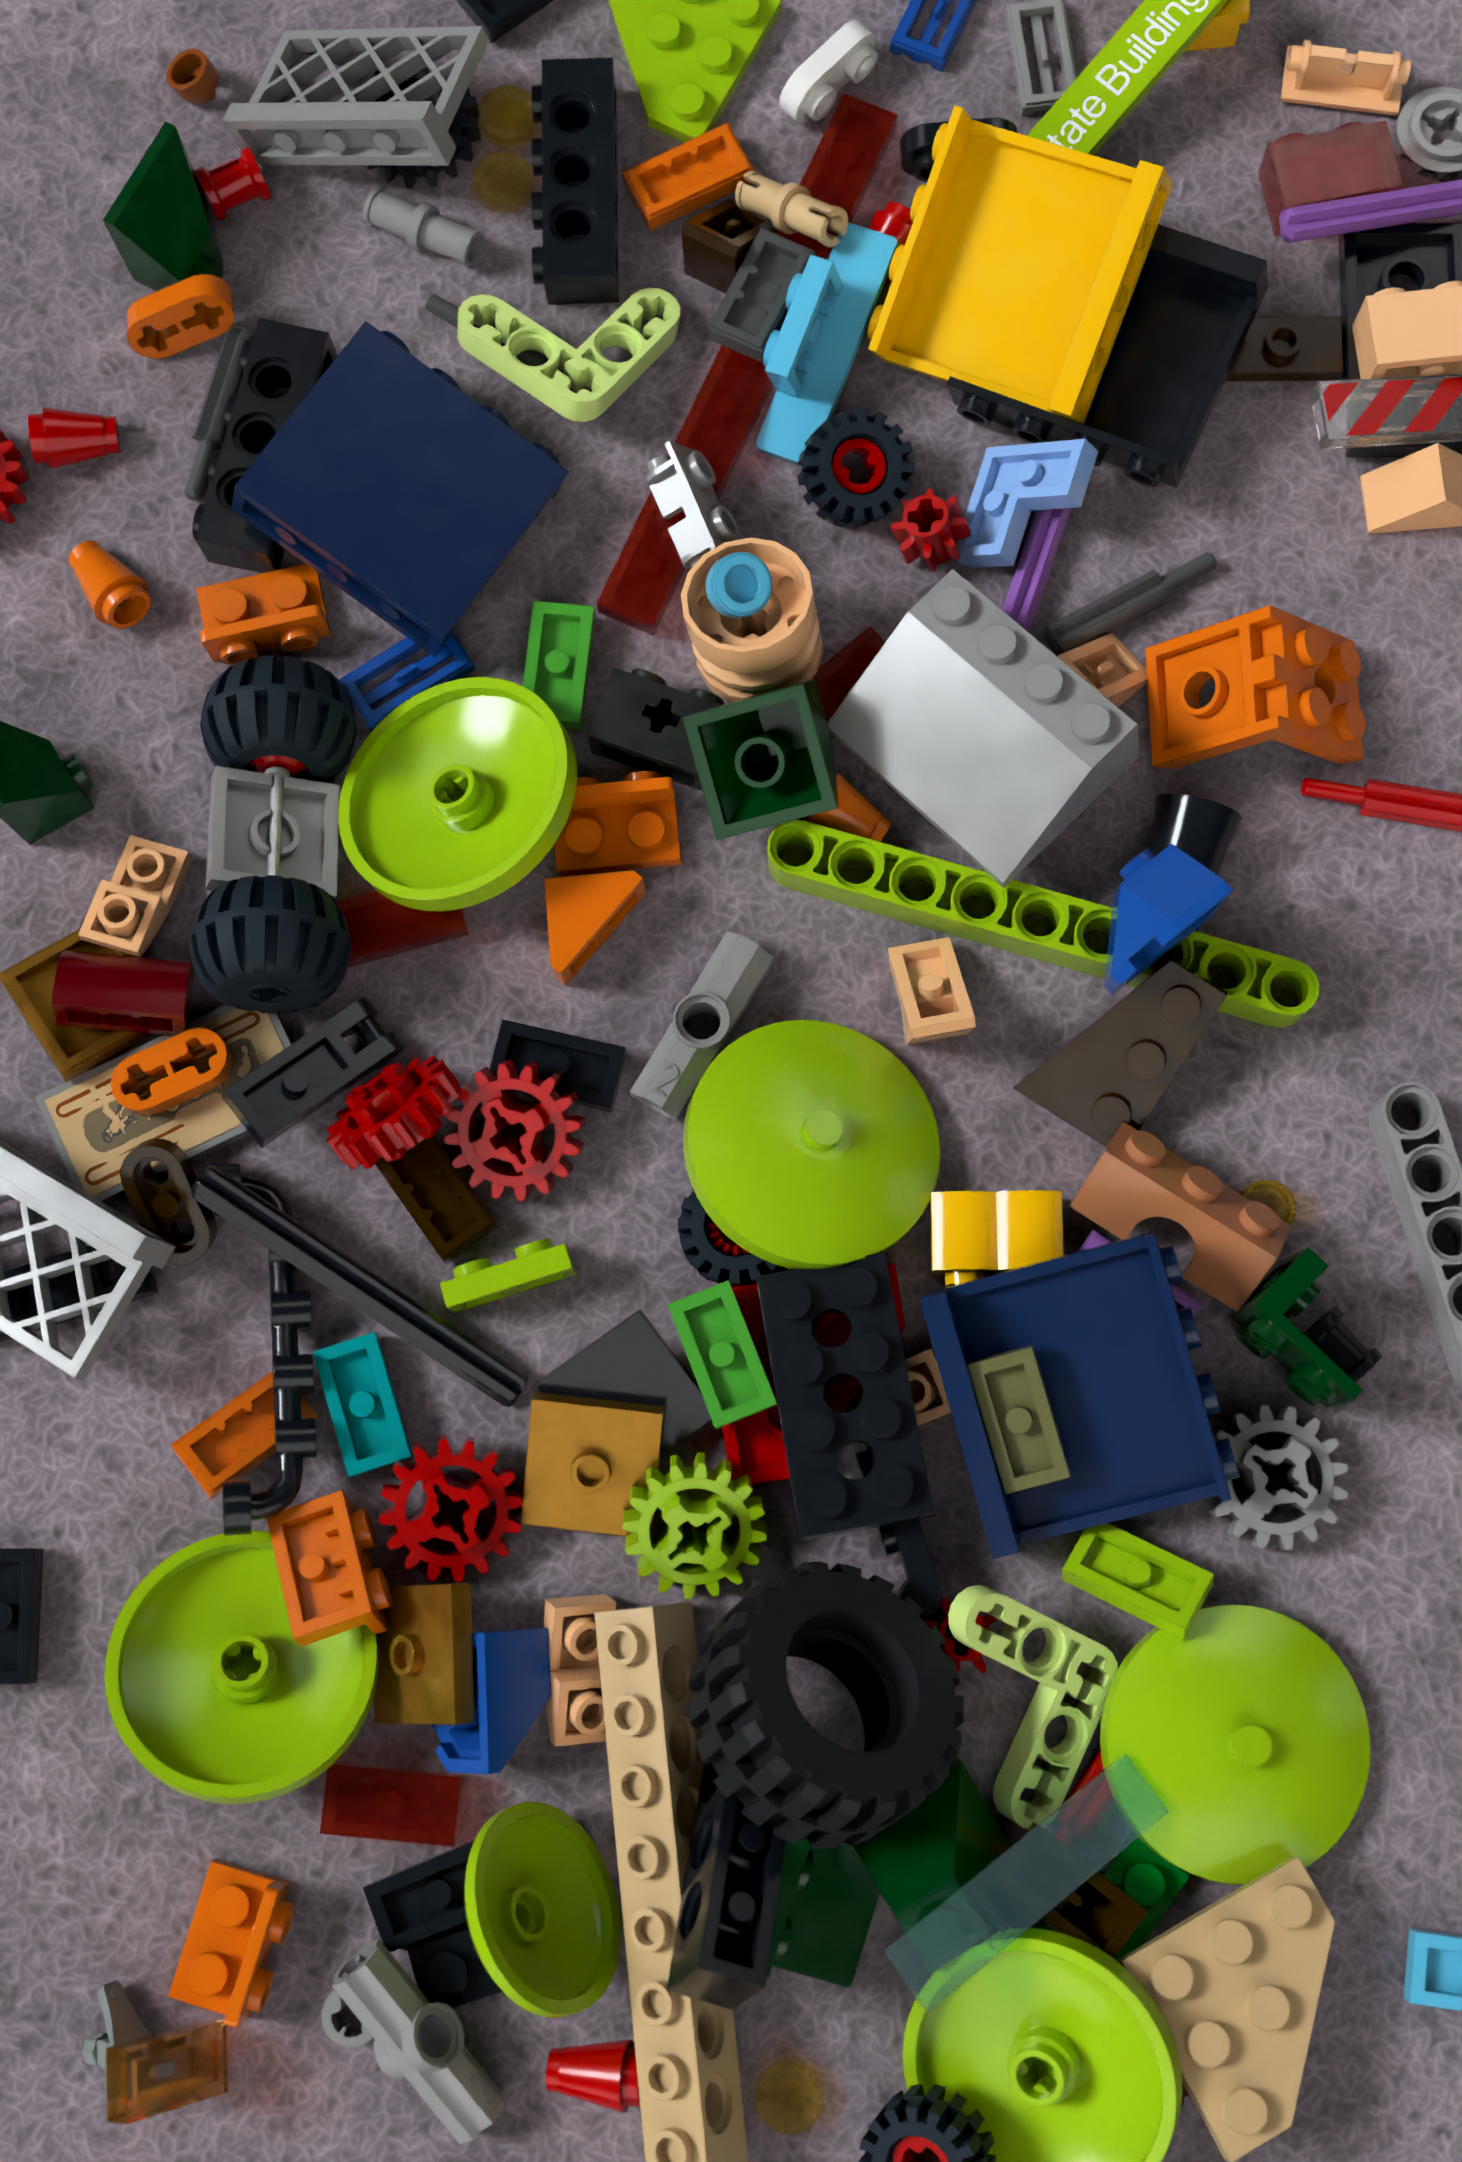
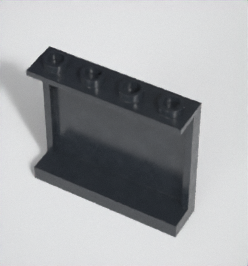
[946,224,1268,488]

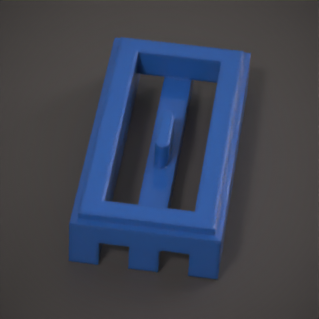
[889,0,977,72]
[338,633,475,732]

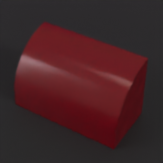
[51,950,194,1036]

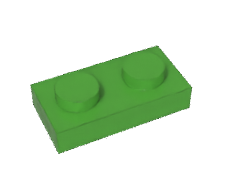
[523,601,596,731]
[667,1280,777,1430]

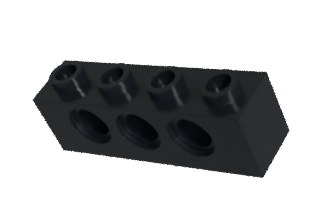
[531,58,619,305]
[192,318,338,573]
[666,1762,786,2010]

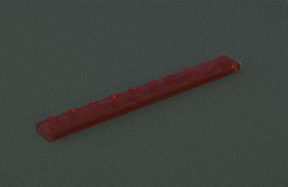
[596,93,898,636]

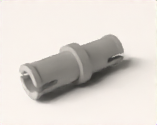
[362,187,484,268]

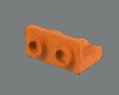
[196,564,332,665]
[554,771,681,877]
[267,1490,392,1647]
[168,1859,296,2028]

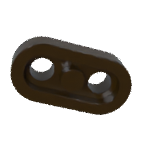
[120,1139,217,1265]

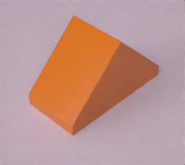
[544,870,646,986]

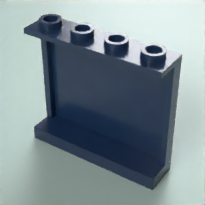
[231,321,568,658]
[919,1231,1239,1559]

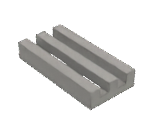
[1004,0,1077,117]

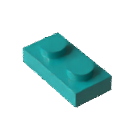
[313,1332,414,1478]

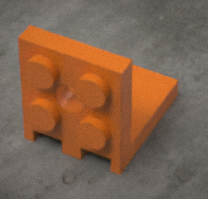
[1145,605,1366,769]

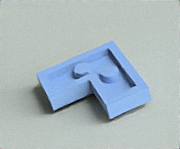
[956,439,1098,568]

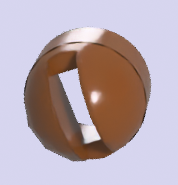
[166,49,219,105]

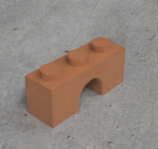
[1069,1121,1291,1312]

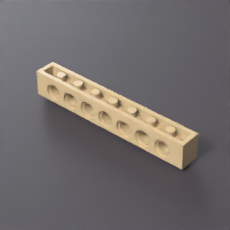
[594,1601,749,2162]

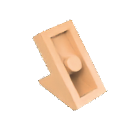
[888,937,976,1045]

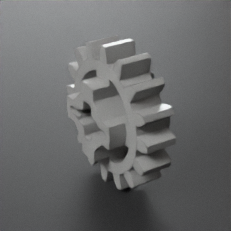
[1209,1405,1349,1550]

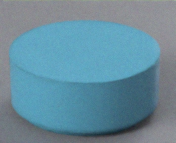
[705,552,772,619]

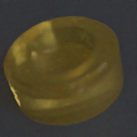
[478,86,538,148]
[473,152,533,213]
[755,2058,824,2134]

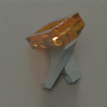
[81,1981,228,2124]

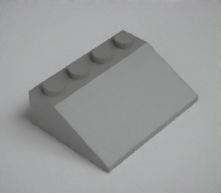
[828,569,1139,888]

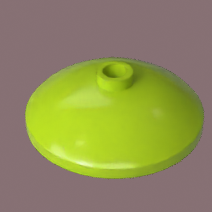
[464,1802,621,2018]

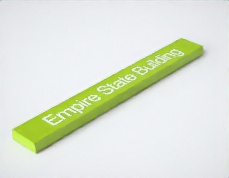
[1027,0,1229,155]

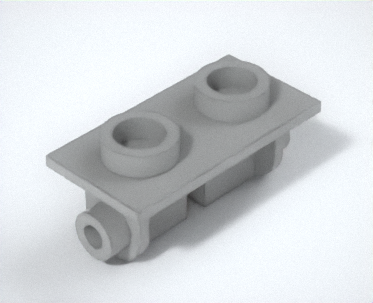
[646,440,740,569]

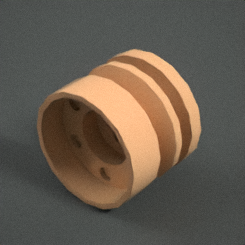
[681,537,823,702]

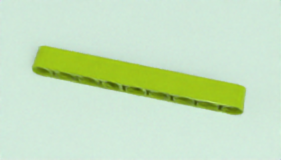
[767,820,1320,1028]

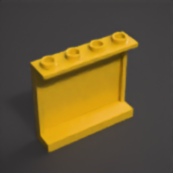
[868,105,1173,424]

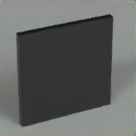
[535,1309,712,1454]

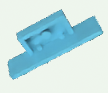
[756,222,899,466]

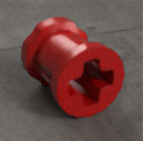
[195,146,272,221]

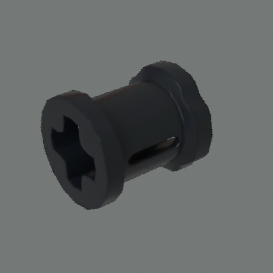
[1303,1306,1382,1383]

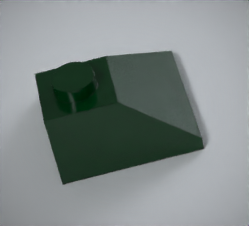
[103,121,224,305]
[682,678,839,840]
[0,721,94,845]
[853,1758,1014,1973]

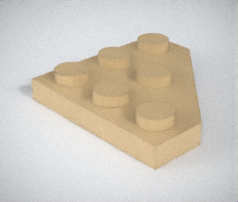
[1116,1857,1335,2162]

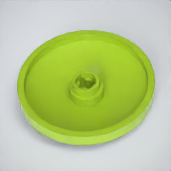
[338,677,577,911]
[683,1020,940,1269]
[104,1530,379,1804]
[1100,1604,1371,1885]
[903,1928,1183,2162]

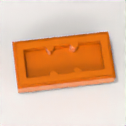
[622,123,754,231]
[171,1372,318,1500]

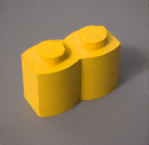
[929,1190,1064,1287]

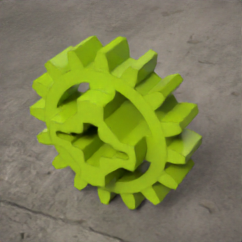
[622,1452,767,1599]

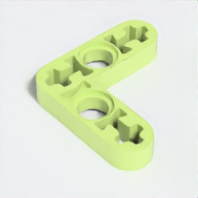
[457,288,681,422]
[948,1585,1118,1829]

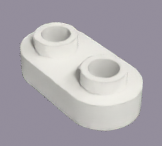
[779,20,878,124]

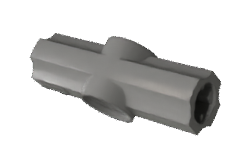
[630,930,775,1123]
[332,1939,506,2144]

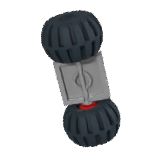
[189,655,357,1014]

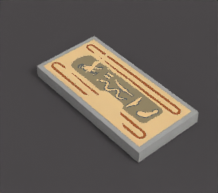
[34,1005,293,1204]

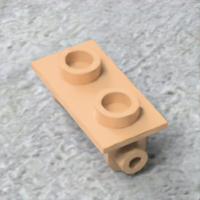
[1280,40,1411,116]

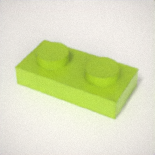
[440,1238,577,1313]
[1062,1523,1214,1640]

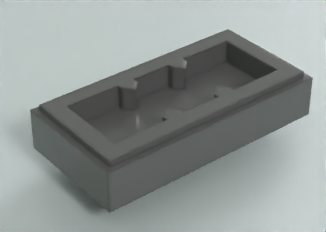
[707,228,815,363]

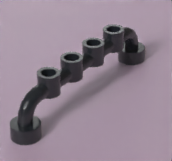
[213,1164,317,1536]

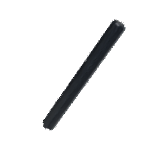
[191,1166,528,1407]

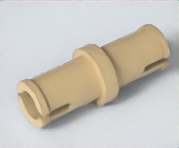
[735,170,848,247]

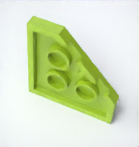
[607,0,782,143]

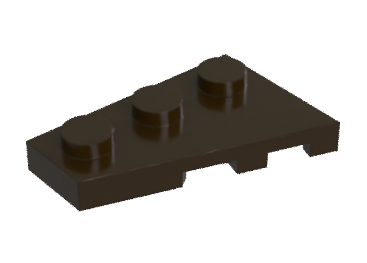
[1013,958,1228,1147]

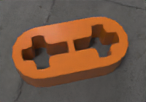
[127,274,234,359]
[111,1027,234,1116]

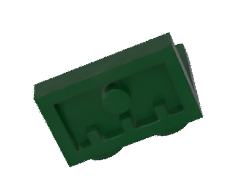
[1230,1247,1363,1407]
[767,1835,880,1987]

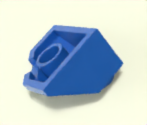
[1104,844,1233,996]
[430,1628,551,1774]

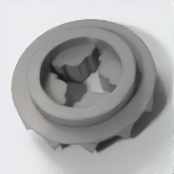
[1393,86,1462,180]

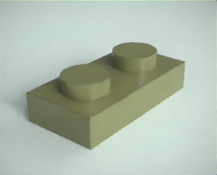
[967,1344,1071,1494]

